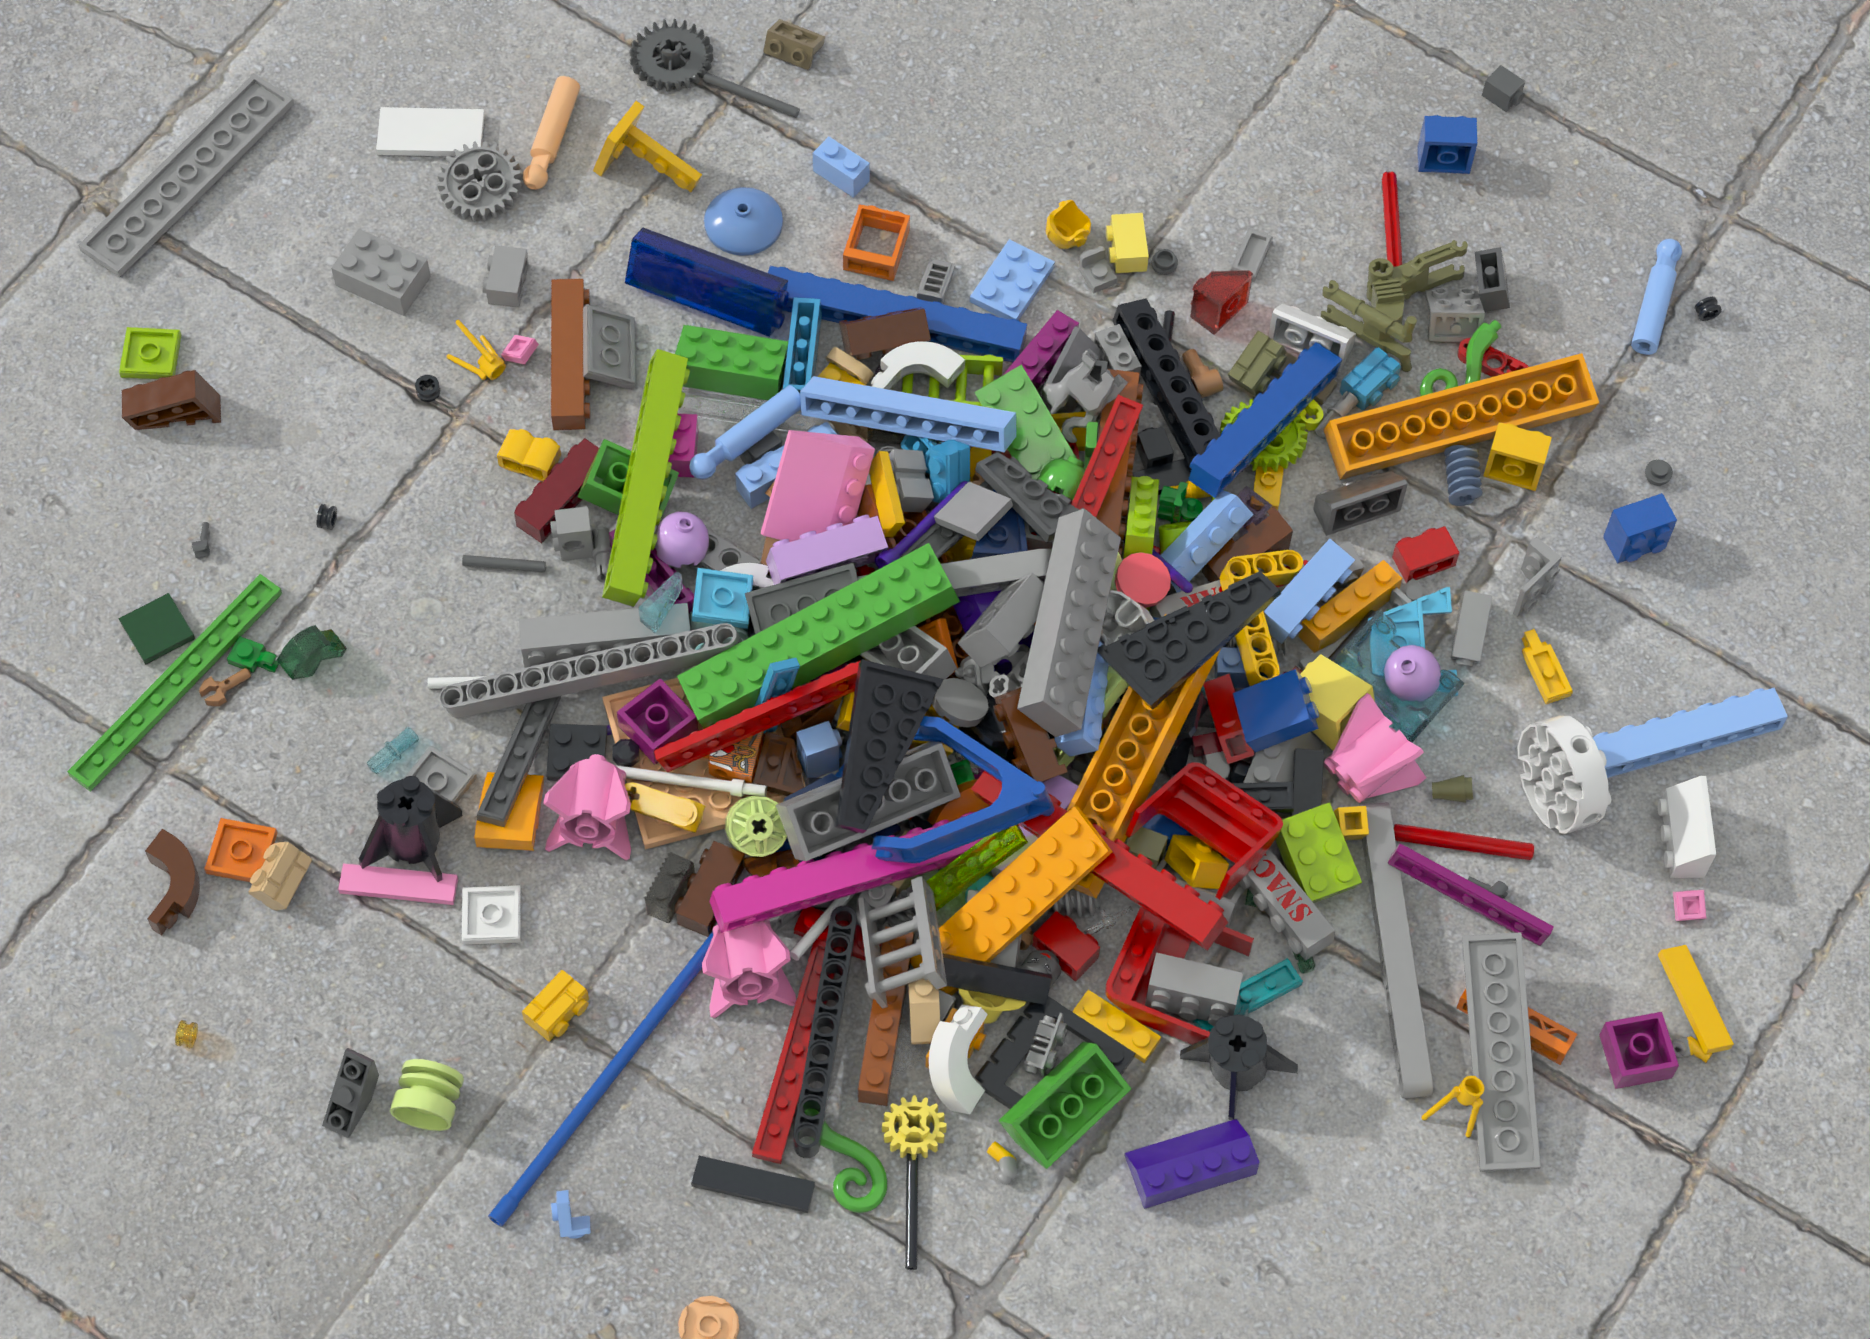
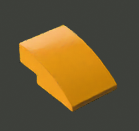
[474,772,544,851]

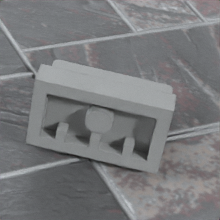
[1425,287,1485,342]
[1513,537,1562,617]

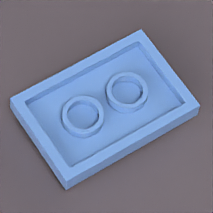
[970,239,1055,320]

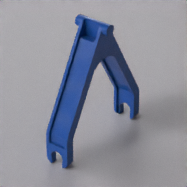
[871,716,1054,863]

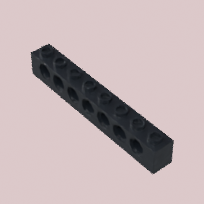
[1112,298,1221,470]

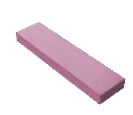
[338,863,458,905]

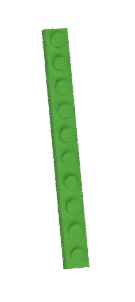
[67,574,282,792]

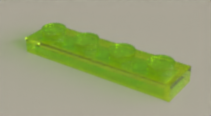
[926,824,1028,911]

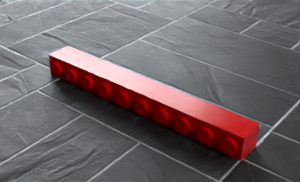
[971,771,1228,951]

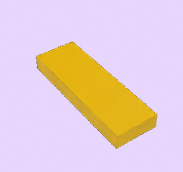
[869,451,905,538]

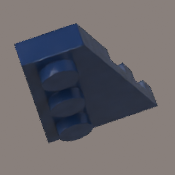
[971,489,1028,559]

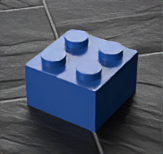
[1418,115,1478,174]
[1603,493,1677,564]

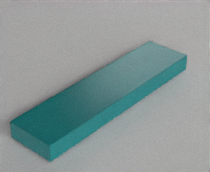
[1192,958,1303,1032]

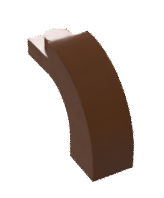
[145,829,200,936]

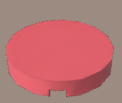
[1115,552,1171,608]

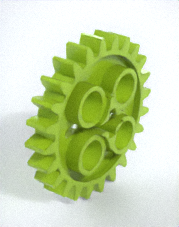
[1220,399,1308,472]

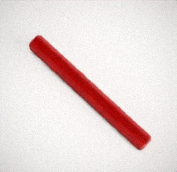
[1382,171,1403,267]
[1393,824,1534,860]

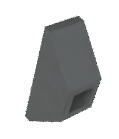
[322,1048,379,1138]

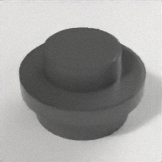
[1151,249,1178,275]
[1645,459,1673,486]

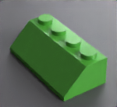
[998,1042,1131,1169]

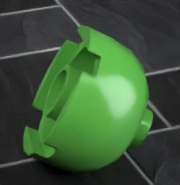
[1038,455,1086,500]

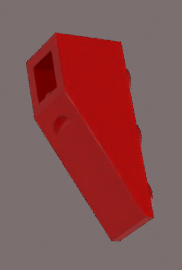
[1203,674,1256,764]

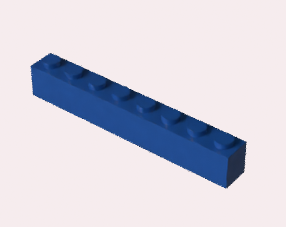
[1189,342,1342,498]

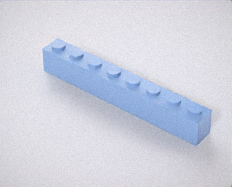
[800,376,1016,452]
[1593,688,1788,778]

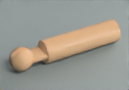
[522,76,580,190]

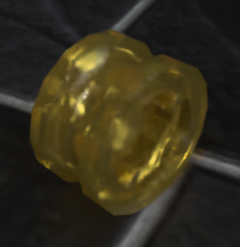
[175,1020,198,1048]

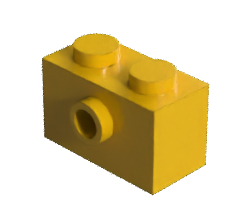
[1164,834,1229,889]

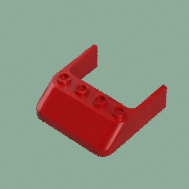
[1125,762,1283,900]
[1105,906,1254,1044]

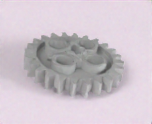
[437,141,523,222]

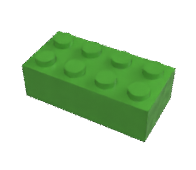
[675,325,788,400]
[974,365,1076,480]

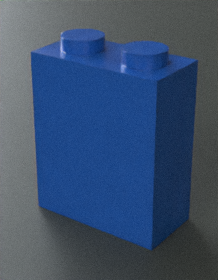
[1233,669,1319,752]

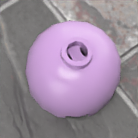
[655,512,709,568]
[1384,645,1441,702]

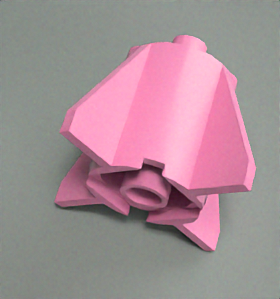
[1323,693,1426,803]
[543,755,631,860]
[702,919,796,1018]

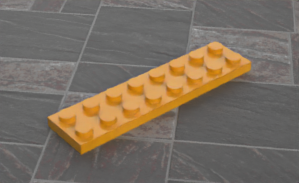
[910,806,1113,996]

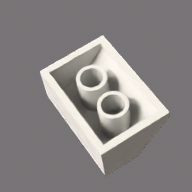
[1268,303,1356,372]
[1658,776,1716,878]

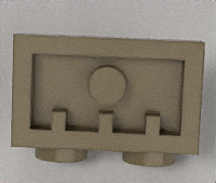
[763,19,825,70]

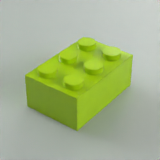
[1275,802,1362,903]

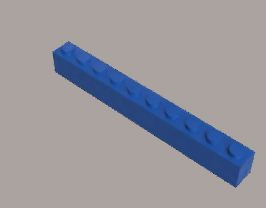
[761,266,1027,363]

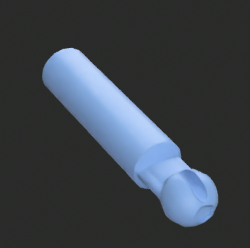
[1631,238,1682,355]
[689,385,801,479]

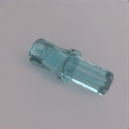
[367,726,419,774]

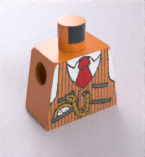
[702,731,764,784]

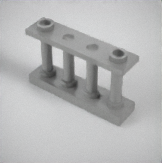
[856,876,947,1008]

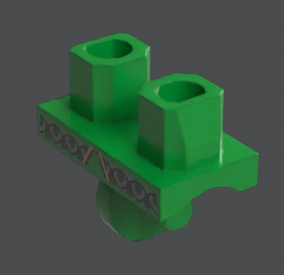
[1157,482,1203,524]

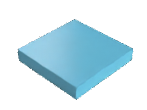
[692,568,754,629]

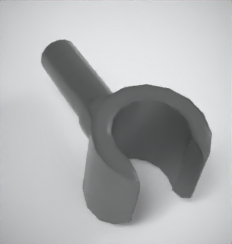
[192,522,210,558]
[1468,876,1508,899]

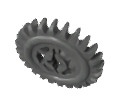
[630,18,714,91]

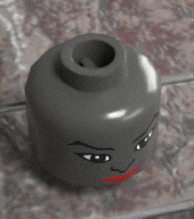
[1020,950,1061,990]

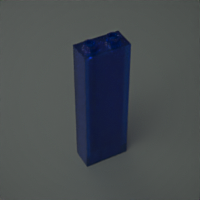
[625,227,789,337]

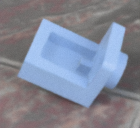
[551,1190,591,1239]

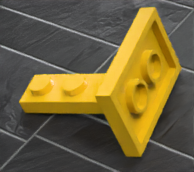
[593,101,702,192]

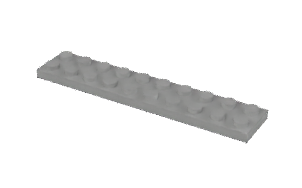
[78,74,294,278]

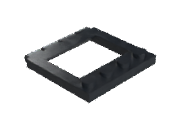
[975,996,1135,1109]

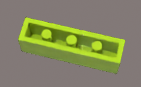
[1123,476,1159,559]

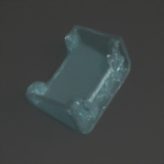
[1333,610,1465,743]

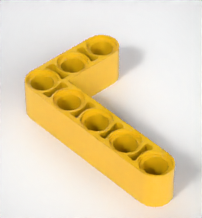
[1220,550,1303,686]

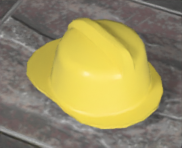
[959,988,1027,1024]

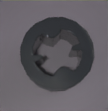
[1694,297,1722,321]
[415,375,440,402]
[316,504,337,530]

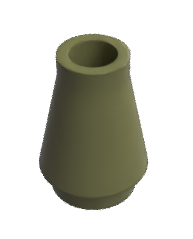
[1432,775,1473,803]

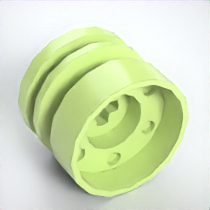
[725,796,787,857]
[390,1059,464,1131]

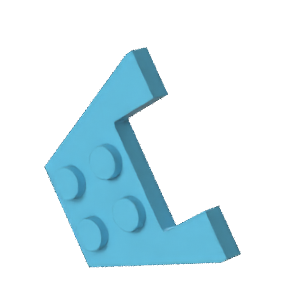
[1367,587,1458,696]

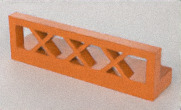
[1456,988,1577,1065]

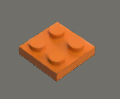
[204,818,278,882]

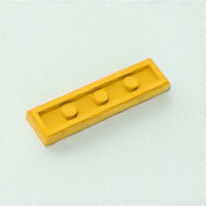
[1658,945,1734,1054]

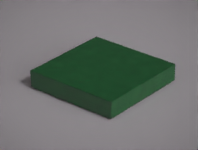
[118,593,195,665]

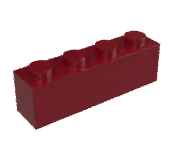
[514,438,599,544]

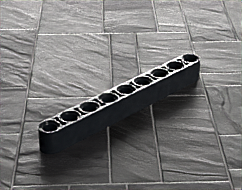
[794,905,857,1158]

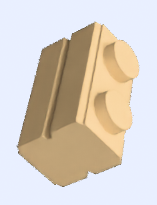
[248,842,312,910]

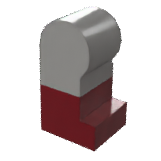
[1191,732,1230,781]

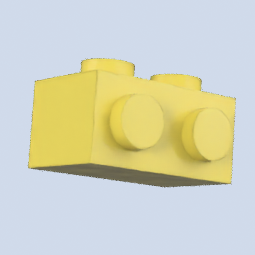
[1106,213,1149,273]

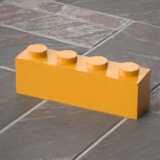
[1298,560,1402,653]

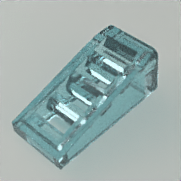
[639,572,683,633]

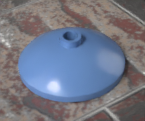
[704,187,783,256]

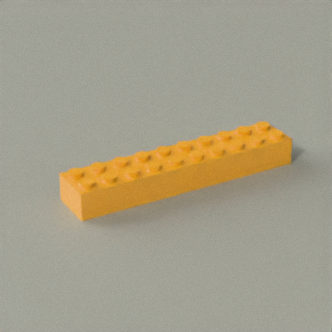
[1323,353,1599,480]
[1066,614,1221,899]

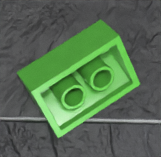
[578,439,679,518]

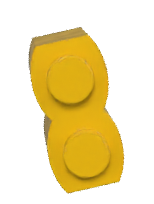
[497,429,561,481]

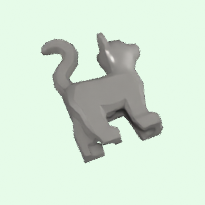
[1043,348,1128,443]

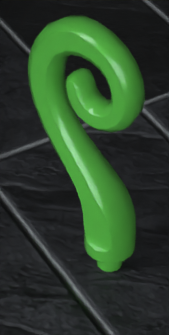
[1420,320,1501,396]
[804,1109,888,1213]

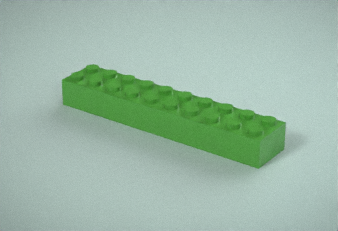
[677,543,960,729]

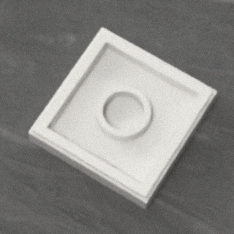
[462,885,521,945]

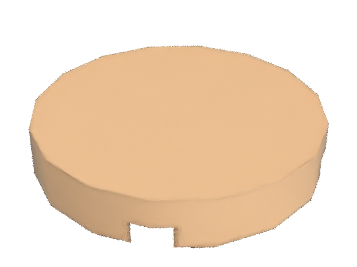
[678,1296,739,1339]

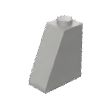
[1451,591,1492,667]

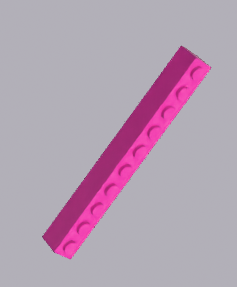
[709,812,997,933]

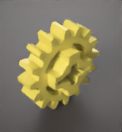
[882,1095,947,1160]

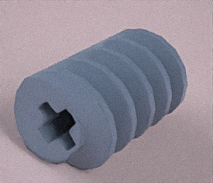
[1444,445,1483,506]

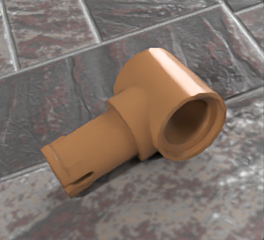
[1182,349,1224,398]

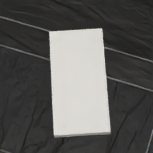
[376,107,485,157]

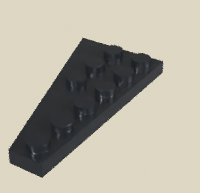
[1097,571,1281,710]
[835,659,944,833]

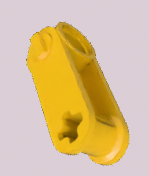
[625,782,706,833]

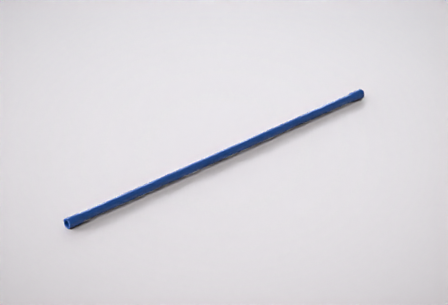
[488,764,844,1227]

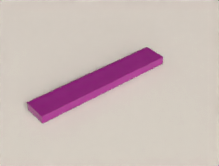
[1387,843,1554,946]

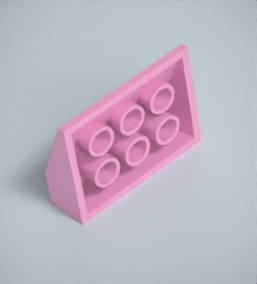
[760,430,875,542]

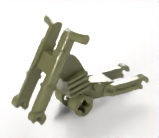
[1321,240,1468,372]

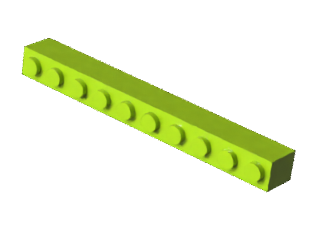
[602,349,690,607]

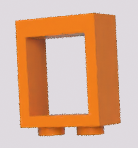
[843,204,910,281]

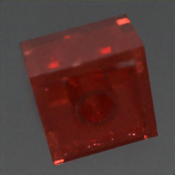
[1190,270,1253,335]

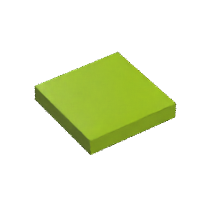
[119,327,182,379]

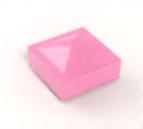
[501,335,539,364]
[1673,890,1706,921]

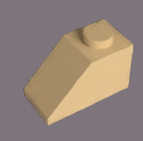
[908,978,940,1045]

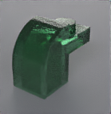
[276,625,347,680]

